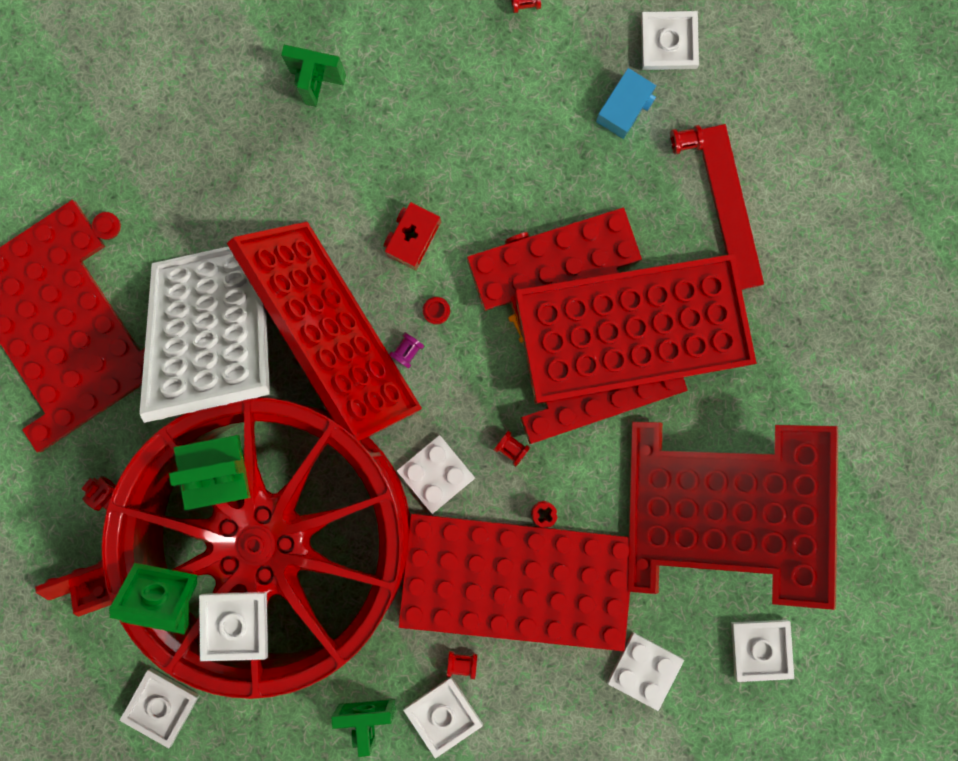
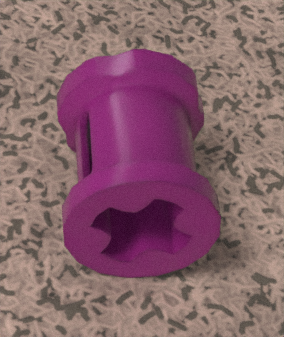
[389,332,425,369]

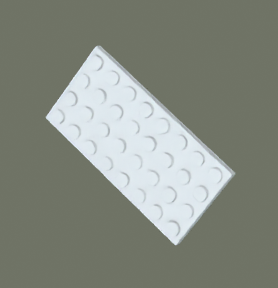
[139,247,270,423]

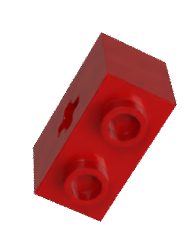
[383,202,441,271]

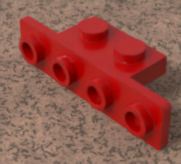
[35,560,112,617]

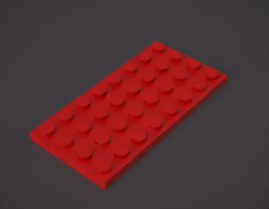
[226,221,422,442]
[514,254,757,404]
[399,513,630,651]

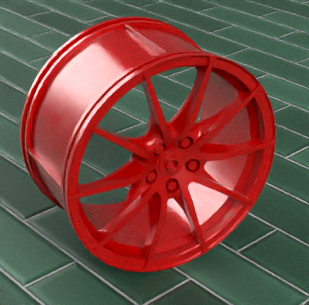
[102,397,411,699]

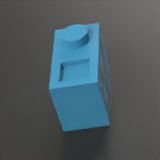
[596,68,657,139]

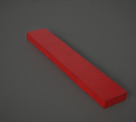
[701,124,764,290]

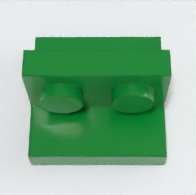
[281,44,346,107]
[169,435,251,510]
[109,563,197,634]
[331,699,396,757]

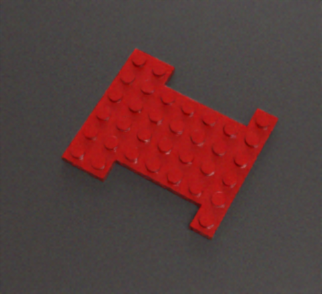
[0,199,145,453]
[466,207,688,444]
[628,422,838,610]

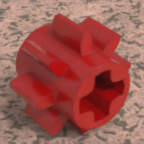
[81,476,116,511]

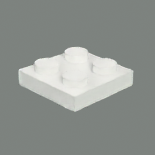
[641,11,699,70]
[397,435,475,514]
[199,592,268,661]
[731,620,794,682]
[607,632,684,711]
[119,668,200,748]
[403,676,483,759]

